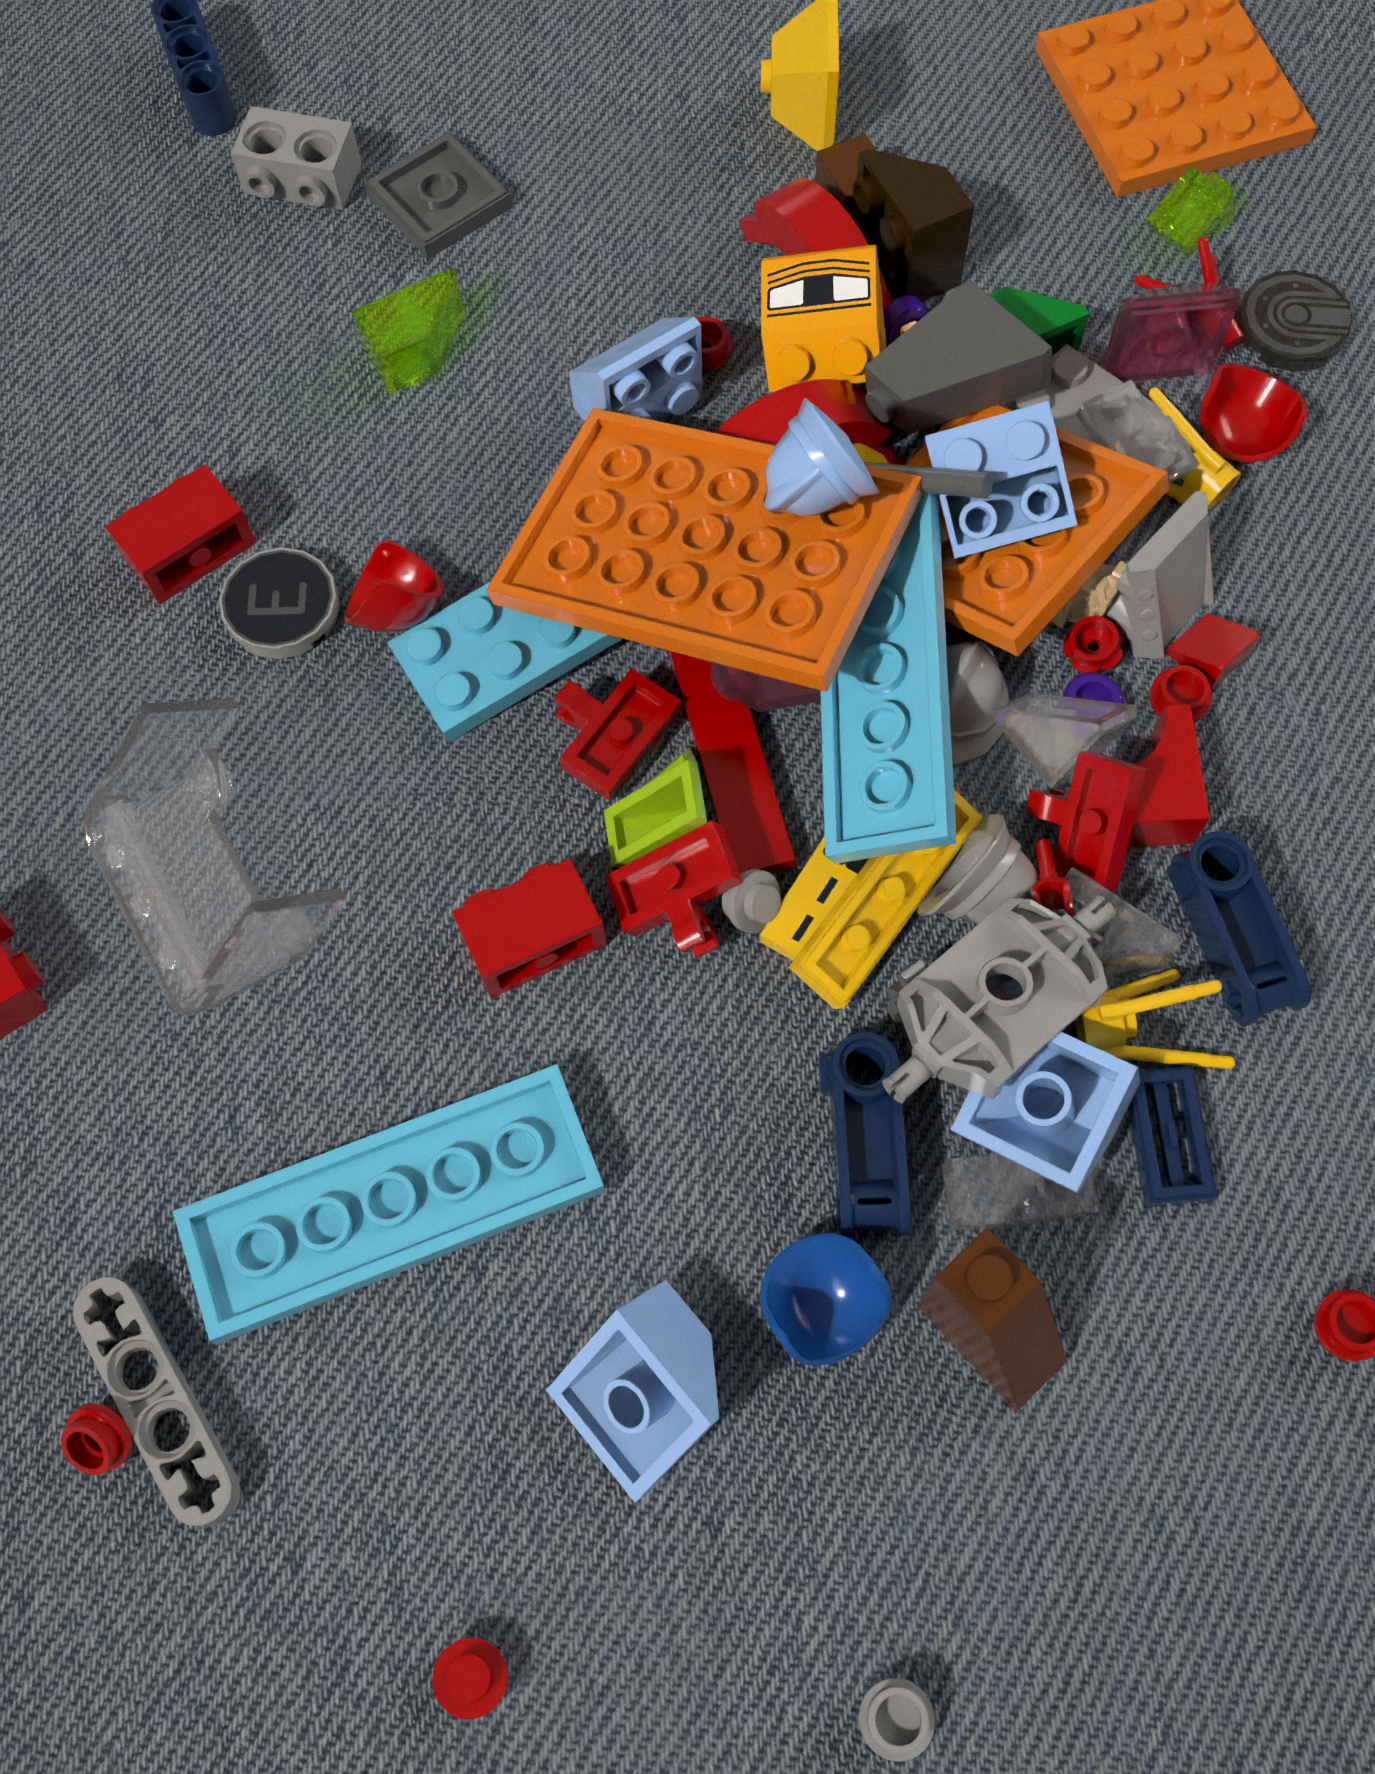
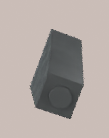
[864,279,1052,435]

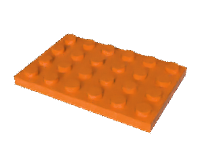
[486,408,924,692]

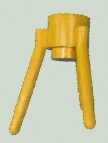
[1149,387,1241,510]
[1074,969,1235,1069]

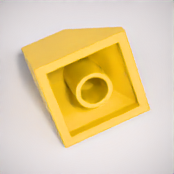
[760,0,839,151]

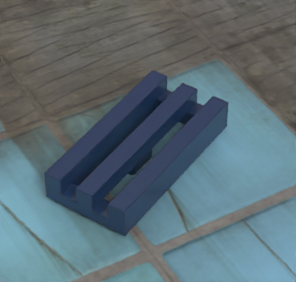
[1128,1067,1218,1208]

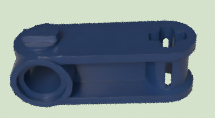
[1166,831,1311,1027]
[819,1031,911,1237]

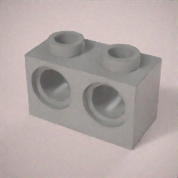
[231,106,362,210]

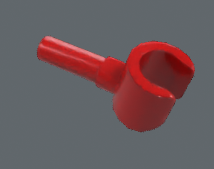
[1030,839,1075,918]

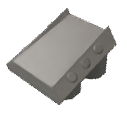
[1104,491,1214,659]

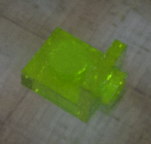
[1146,166,1235,258]

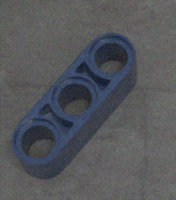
[151,0,237,136]

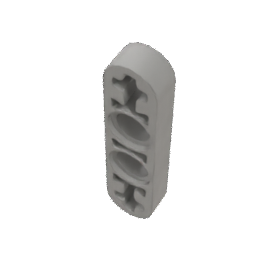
[73,1277,241,1527]

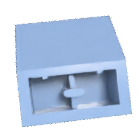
[569,317,703,422]
[925,401,1078,558]

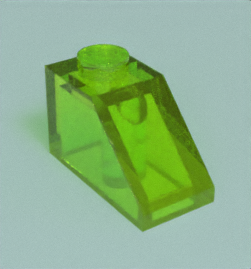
[351,268,465,394]

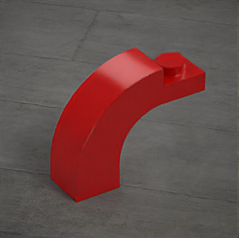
[738,178,892,311]
[713,379,893,447]

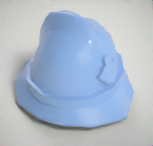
[764,398,879,517]

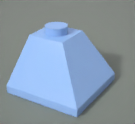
[951,1032,1140,1194]
[546,1280,719,1503]

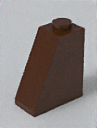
[916,1227,1067,1412]

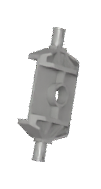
[882,895,1116,1103]

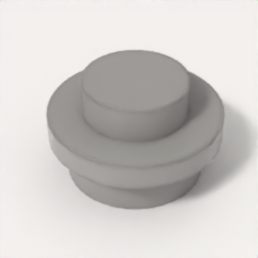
[722,869,781,934]
[858,1678,935,1762]

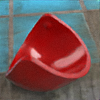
[1200,363,1308,462]
[344,540,444,633]

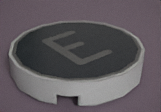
[219,547,340,659]

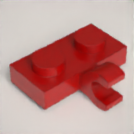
[554,668,681,801]
[1025,752,1147,894]
[605,820,744,958]

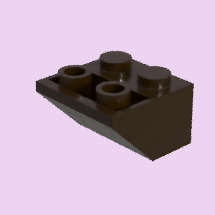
[853,149,974,302]

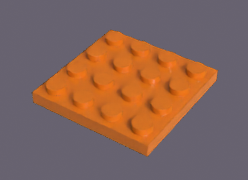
[1035,0,1316,198]
[906,405,1169,657]

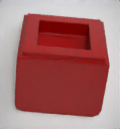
[1165,613,1261,690]

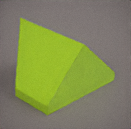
[604,746,707,868]

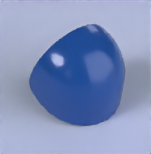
[760,1233,892,1366]

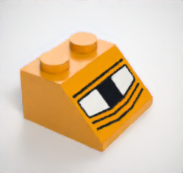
[761,245,887,392]

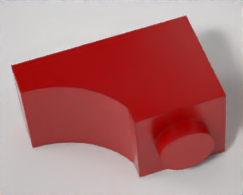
[1128,704,1210,847]

